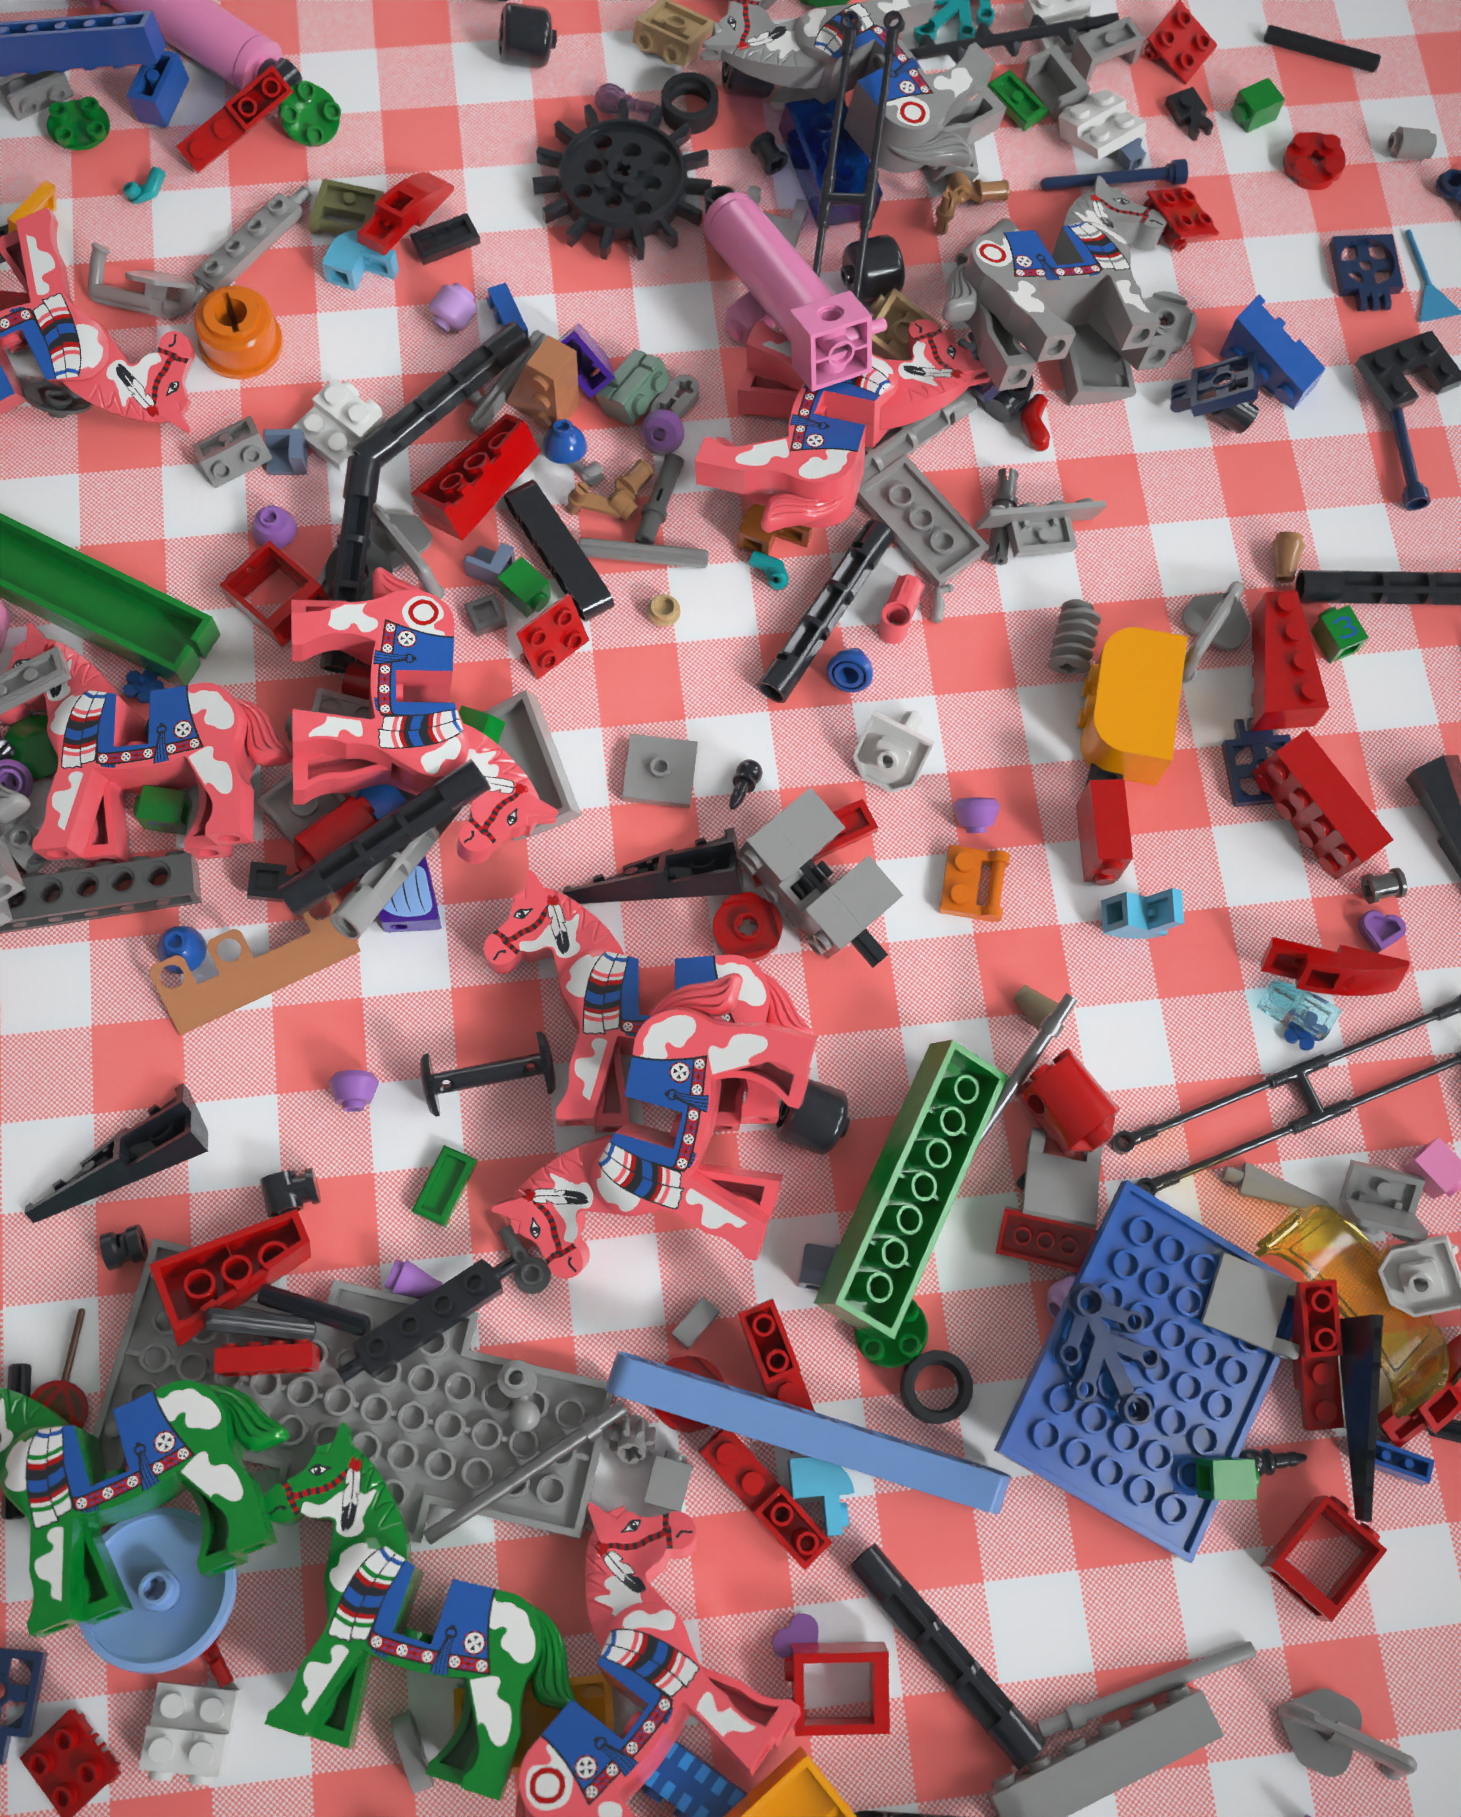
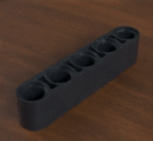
[503,479,615,622]

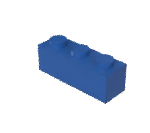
[486,282,529,338]
[1375,1440,1435,1486]

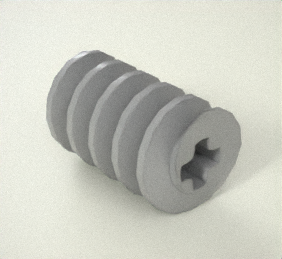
[1048,599,1102,674]

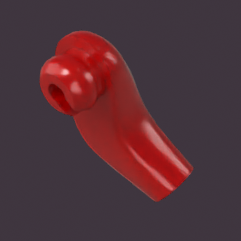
[1020,393,1050,452]

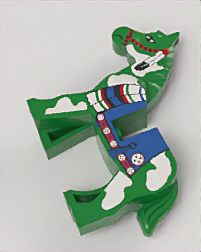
[0,1380,290,1638]
[264,1422,576,1801]

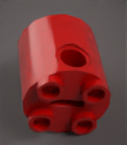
[293,795,376,893]
[1015,1048,1121,1155]

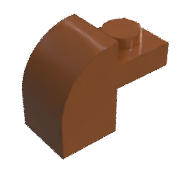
[737,504,812,555]

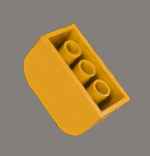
[1077,627,1188,786]

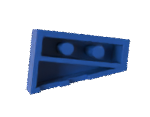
[1219,293,1326,410]

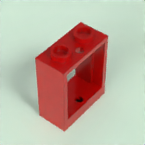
[219,541,330,647]
[1260,1495,1387,1622]
[784,1641,890,1736]

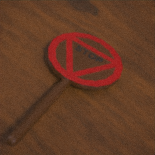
[30,1308,89,1429]

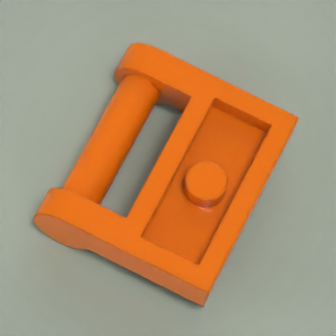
[939,844,1010,922]

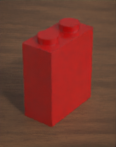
[1076,779,1133,886]

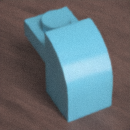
[322,230,399,291]
[1101,888,1184,939]
[787,1457,855,1536]

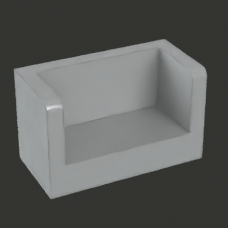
[1070,16,1144,82]
[1022,44,1091,123]

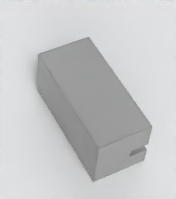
[671,1296,720,1350]

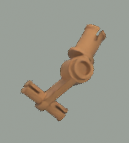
[935,172,1010,234]
[566,459,654,521]

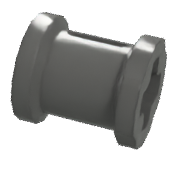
[1361,867,1408,904]

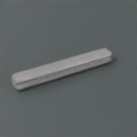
[468,330,547,434]
[579,537,709,568]

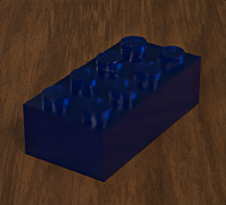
[778,98,883,226]

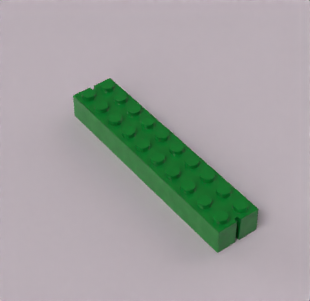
[0,513,221,686]

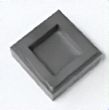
[464,593,508,637]

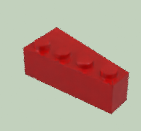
[410,413,541,541]
[1251,590,1329,731]
[149,1209,311,1347]

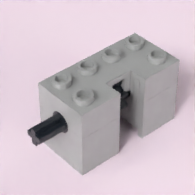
[737,787,904,968]

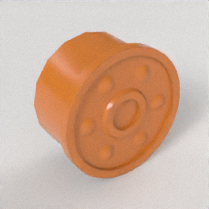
[194,285,283,380]

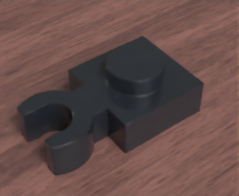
[1164,86,1213,141]
[247,862,301,902]

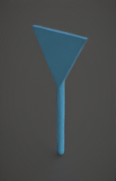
[1405,229,1461,323]

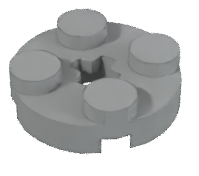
[1143,291,1197,354]

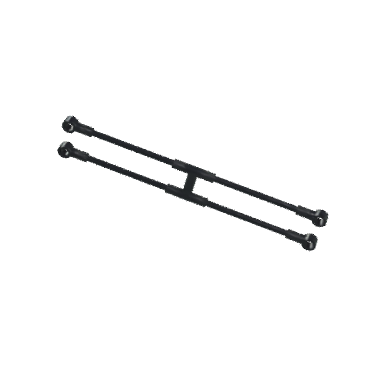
[813,10,905,300]
[1111,994,1461,1196]

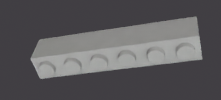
[986,1684,1224,1817]

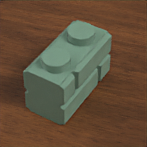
[596,349,670,426]

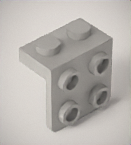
[1339,1159,1428,1242]

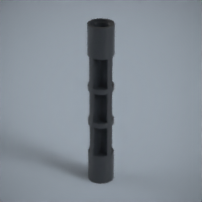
[352,321,532,468]
[320,455,381,674]
[757,519,894,703]
[1295,570,1461,605]
[278,759,491,917]
[847,1543,1046,1769]

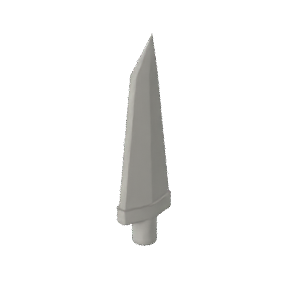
[1222,1162,1343,1219]

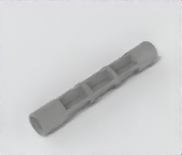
[860,387,977,486]
[329,805,464,940]

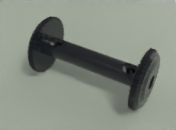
[420,1031,556,1117]

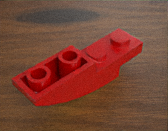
[176,65,294,174]
[357,172,454,256]
[1261,937,1410,996]
[1292,1278,1344,1431]
[737,1298,815,1454]
[1377,1333,1461,1448]
[697,1429,832,1570]

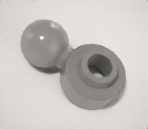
[497,1360,540,1432]

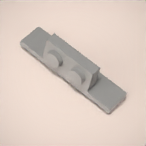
[976,498,1107,557]

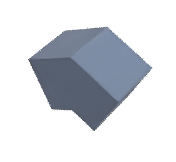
[1116,138,1146,170]

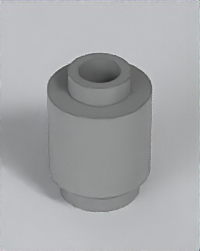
[1387,126,1437,161]

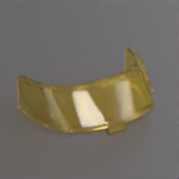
[1254,1204,1450,1419]

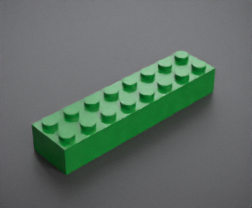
[813,1039,1008,1340]

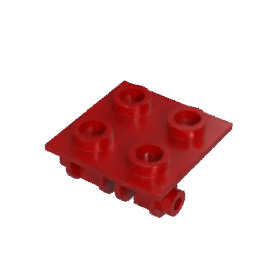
[1144,0,1218,85]
[1143,188,1219,252]
[516,593,590,679]
[19,1709,122,1817]

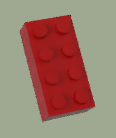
[1251,729,1394,880]

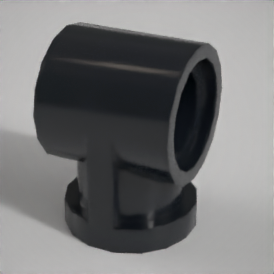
[985,375,1034,423]
[1213,381,1259,434]
[260,1167,321,1217]

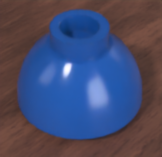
[542,419,587,464]
[826,648,873,693]
[156,926,207,974]

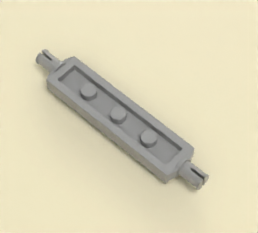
[192,185,312,306]

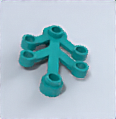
[913,0,995,44]

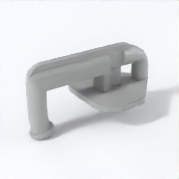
[88,242,196,319]
[369,504,444,600]
[1182,581,1251,683]
[1277,1688,1418,1781]

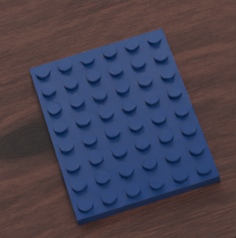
[994,1180,1294,1564]

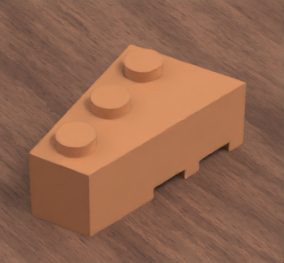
[505,335,580,429]

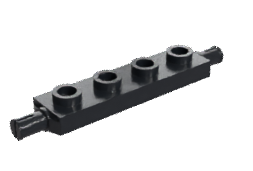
[336,1255,520,1383]

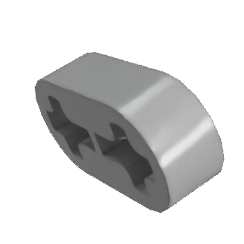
[651,375,699,430]
[390,1710,434,1794]

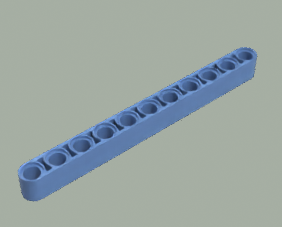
[605,1351,1011,1514]

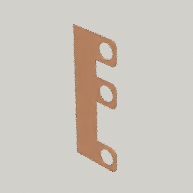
[150,894,361,1036]

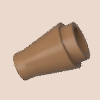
[1272,531,1305,583]

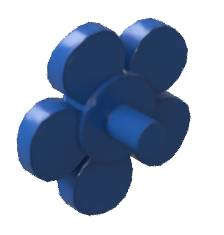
[123,670,164,704]
[1284,1012,1326,1051]

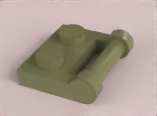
[308,178,384,235]

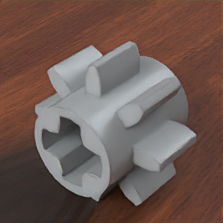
[609,1415,656,1464]

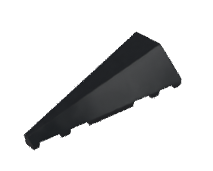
[1405,755,1461,879]
[563,827,743,904]
[24,1083,208,1223]
[1338,1314,1384,1523]

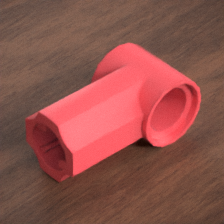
[878,574,925,644]

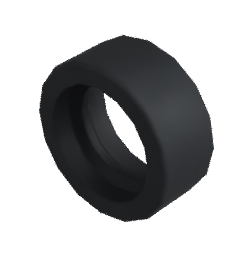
[661,72,718,134]
[900,1350,973,1425]

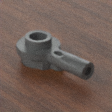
[498,1225,551,1294]

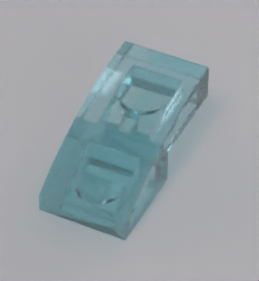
[1256,980,1342,1041]

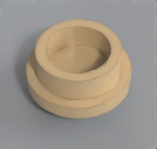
[647,594,681,627]

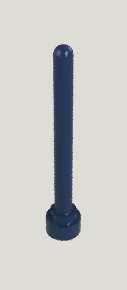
[1040,159,1188,190]
[1390,409,1431,511]

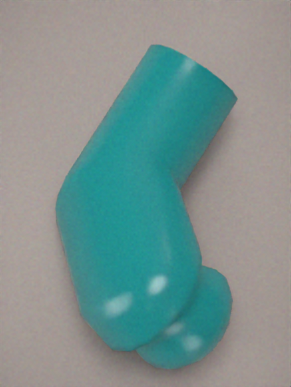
[123,167,166,204]
[749,550,789,590]

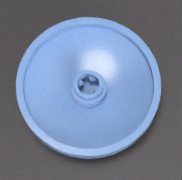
[79,1507,237,1674]

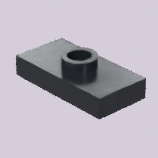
[410,213,481,266]

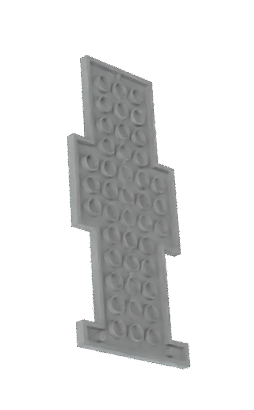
[92,1238,614,1543]

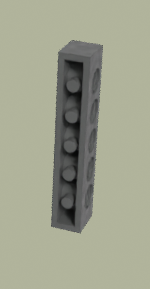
[0,850,202,934]

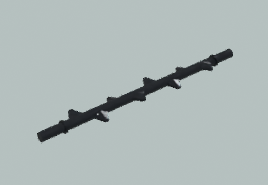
[909,12,1119,65]

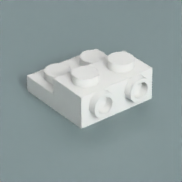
[1022,0,1095,53]
[1058,89,1147,160]
[292,378,384,472]
[138,1681,240,1785]

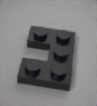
[1355,330,1461,413]

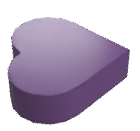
[1358,910,1406,953]
[772,1613,819,1659]

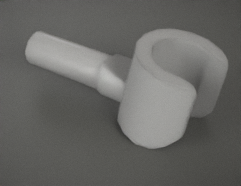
[566,461,604,486]

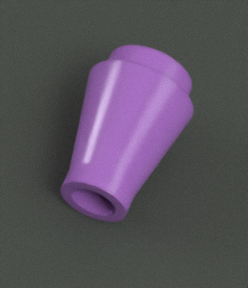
[384,1259,443,1299]

